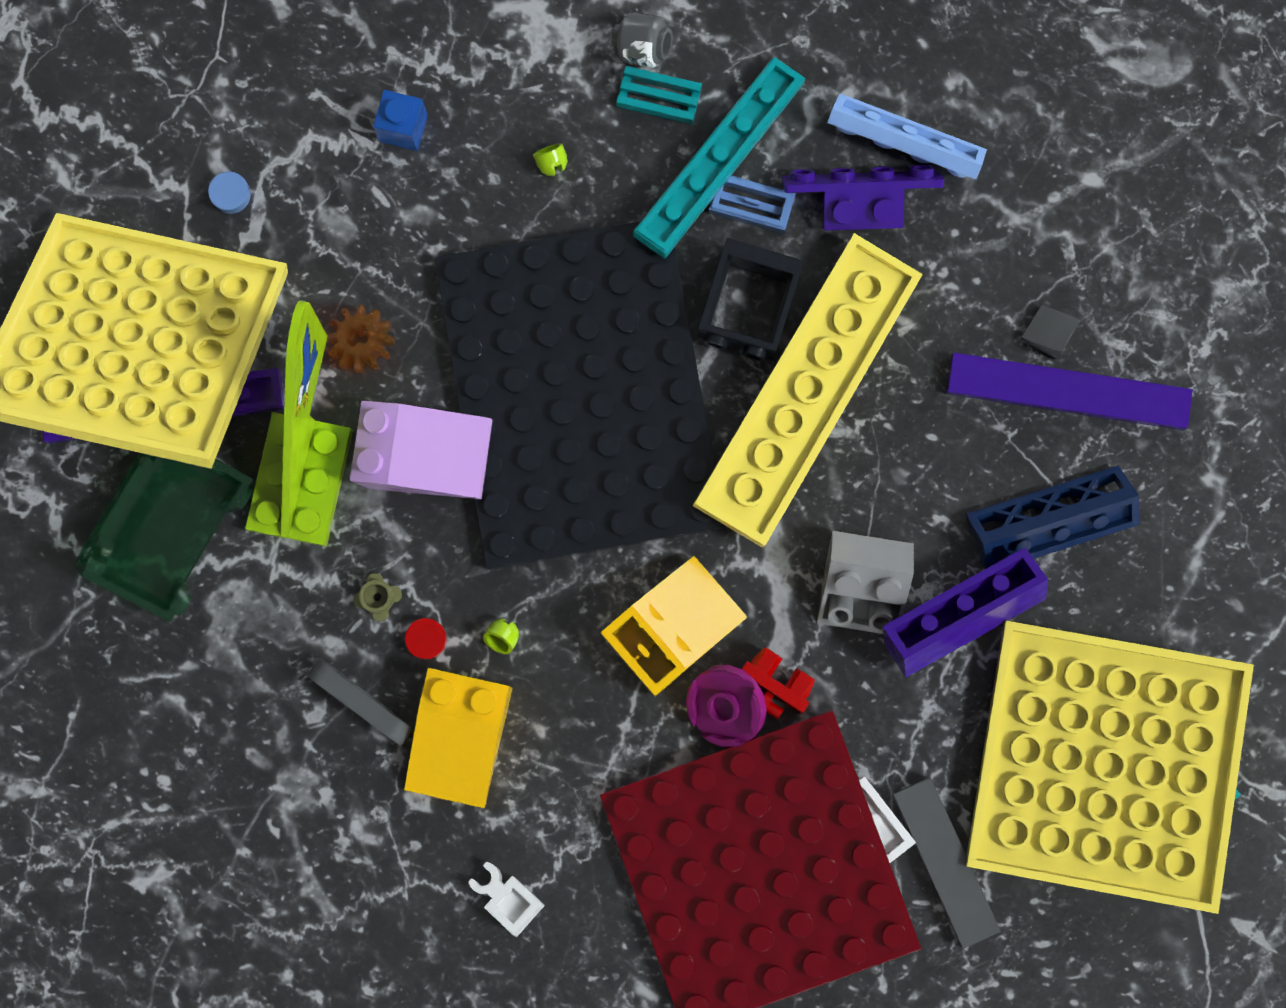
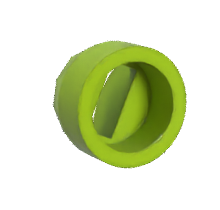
[533,143,568,176]
[483,618,519,654]

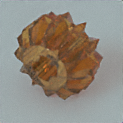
[327,305,395,374]

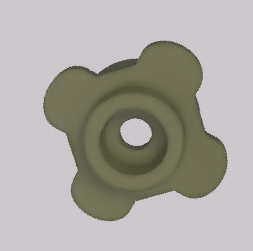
[353,573,402,622]

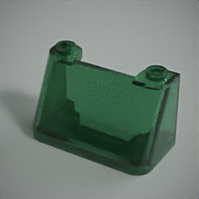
[74,452,253,622]

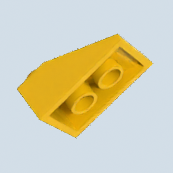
[404,668,513,808]

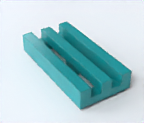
[616,66,702,125]

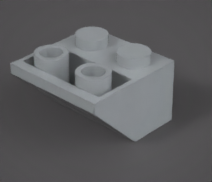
[817,531,914,634]

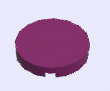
[686,665,767,747]

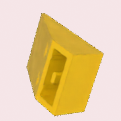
[601,556,747,697]

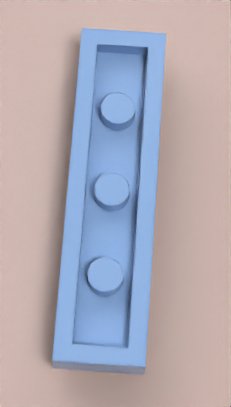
[827,94,987,179]

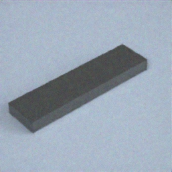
[892,777,1001,949]

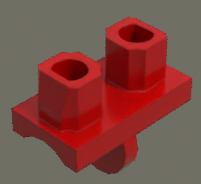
[741,647,815,720]

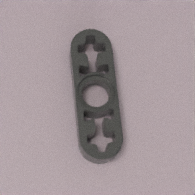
[307,658,414,746]

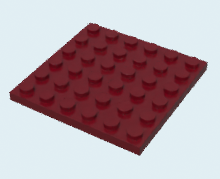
[600,710,922,1008]

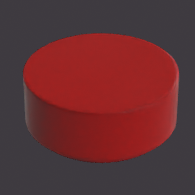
[405,618,447,660]

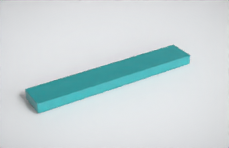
[633,57,805,259]

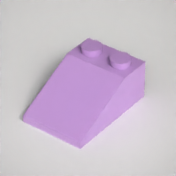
[350,401,492,499]

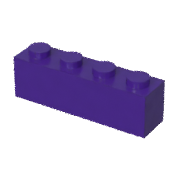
[883,547,1048,678]

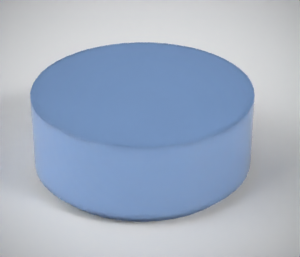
[208,172,251,214]

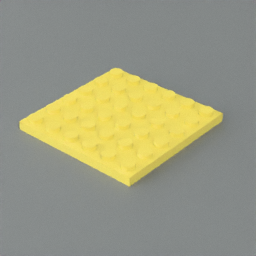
[0,213,288,469]
[966,621,1254,914]

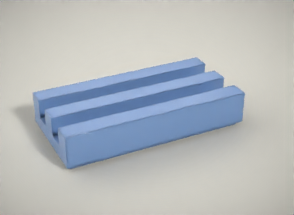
[708,176,796,234]

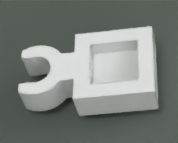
[469,862,545,937]

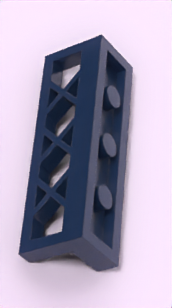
[966,465,1140,569]

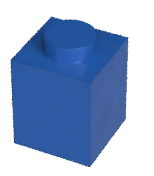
[373,90,428,152]

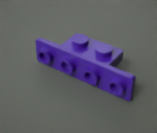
[782,165,944,231]

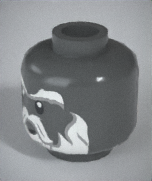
[612,12,673,68]

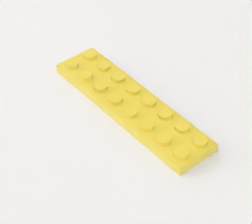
[693,233,923,548]

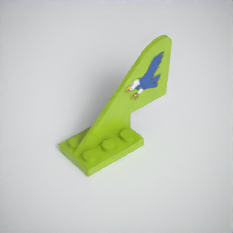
[245,300,353,547]

